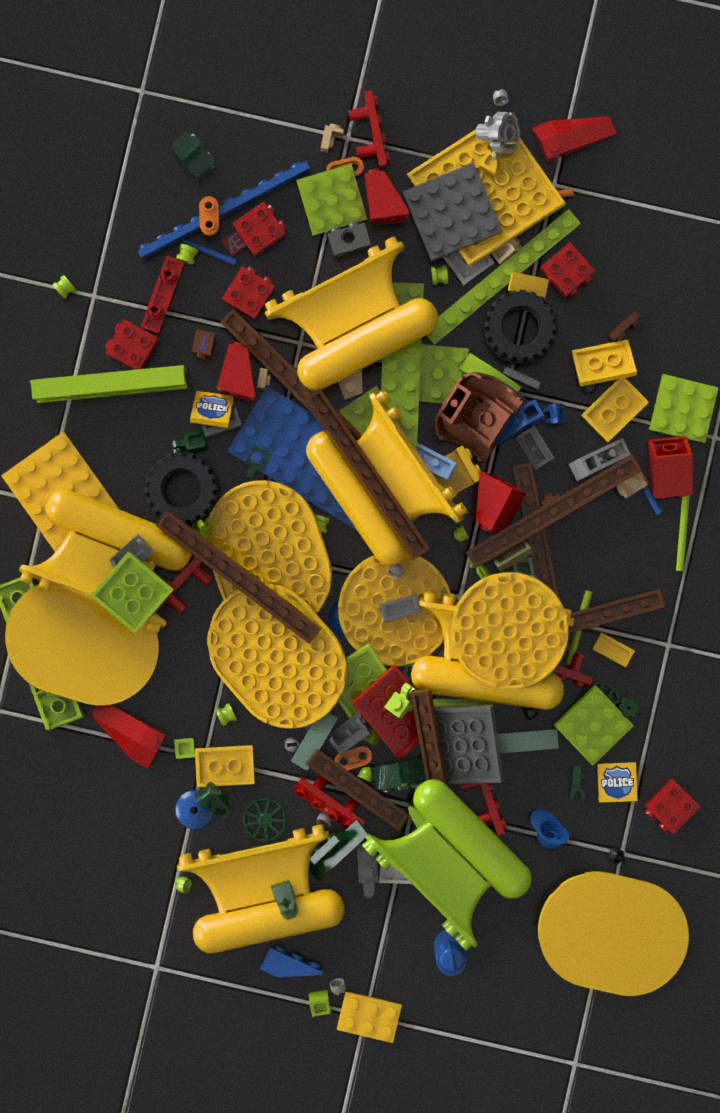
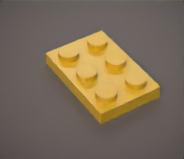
[572,340,637,387]
[581,378,649,443]
[195,745,255,787]
[337,991,402,1043]

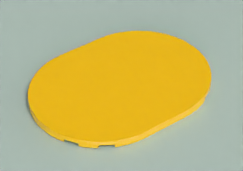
[206,480,332,614]
[5,584,159,706]
[207,584,347,729]
[538,871,689,996]

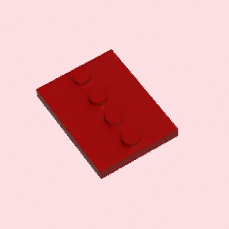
[350,664,419,760]

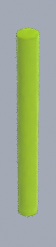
[676,495,690,572]
[565,590,593,665]

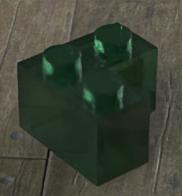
[170,131,215,182]
[370,758,426,793]

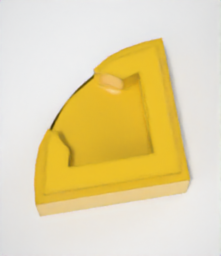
[479,149,498,176]

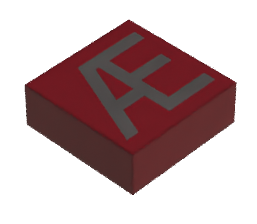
[221,231,247,257]

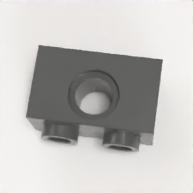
[328,221,371,258]

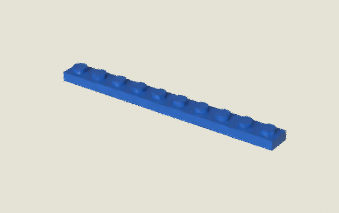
[137,161,310,261]

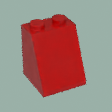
[365,169,409,226]
[217,342,256,402]
[648,436,693,499]
[476,471,526,534]

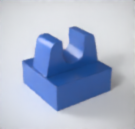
[544,403,567,424]

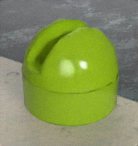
[453,525,469,542]
[358,767,374,782]
[175,877,192,894]

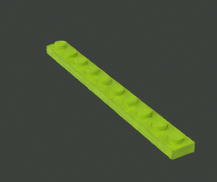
[426,209,581,345]

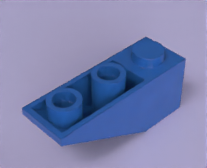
[494,399,545,446]
[261,945,323,977]

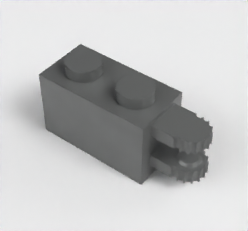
[357,842,378,898]

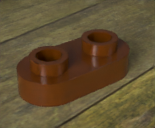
[608,310,642,341]

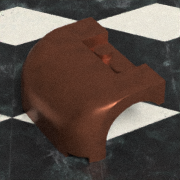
[434,372,526,462]

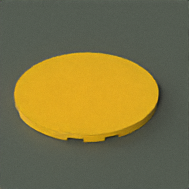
[338,554,451,666]
[451,572,569,689]

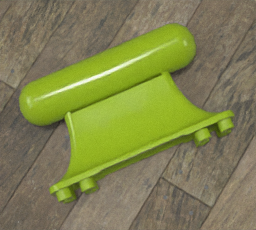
[362,779,532,951]

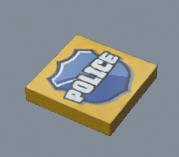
[190,391,234,428]
[597,762,638,803]

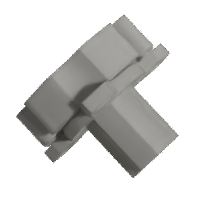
[476,112,520,158]

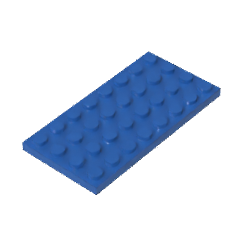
[227,386,357,530]

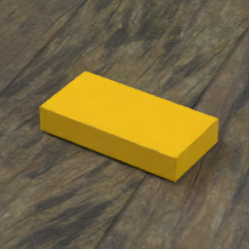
[508,272,549,298]
[592,632,635,668]

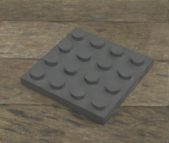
[403,163,503,262]
[434,705,504,784]

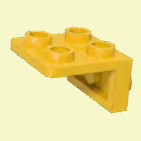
[432,445,481,494]

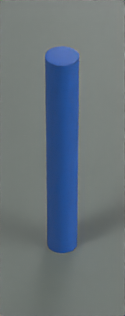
[182,238,238,266]
[642,485,663,515]

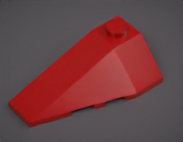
[532,116,617,163]
[91,704,167,769]

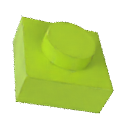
[174,738,195,759]

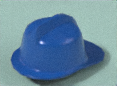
[530,810,570,851]
[434,930,467,976]

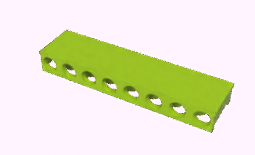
[30,365,187,403]
[0,578,85,731]

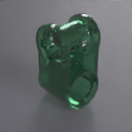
[195,782,231,819]
[271,879,298,920]

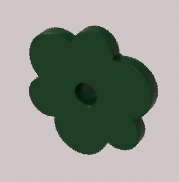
[618,697,639,718]

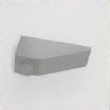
[569,438,631,481]

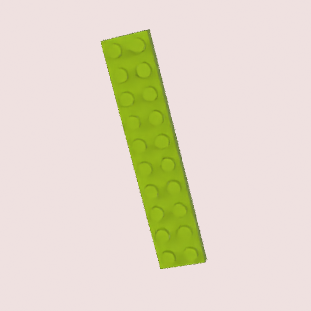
[381,283,424,450]

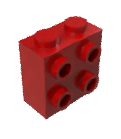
[232,202,287,257]
[540,242,595,298]
[222,266,275,321]
[105,319,159,370]
[644,778,701,834]

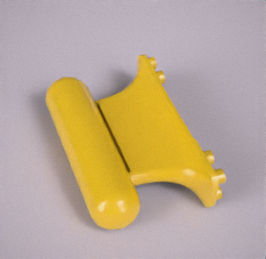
[265,236,439,391]
[306,391,468,565]
[19,489,192,634]
[411,591,574,710]
[177,824,345,953]

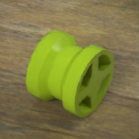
[176,244,199,265]
[431,265,448,286]
[52,275,76,299]
[315,515,330,534]
[215,703,237,727]

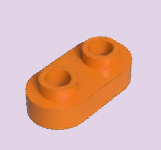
[326,157,364,177]
[199,196,219,236]
[334,746,372,771]

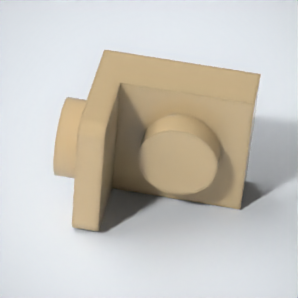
[320,124,344,153]
[491,237,522,264]
[617,472,649,498]

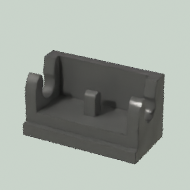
[201,407,242,438]
[516,425,554,470]
[110,534,153,568]
[329,712,372,755]

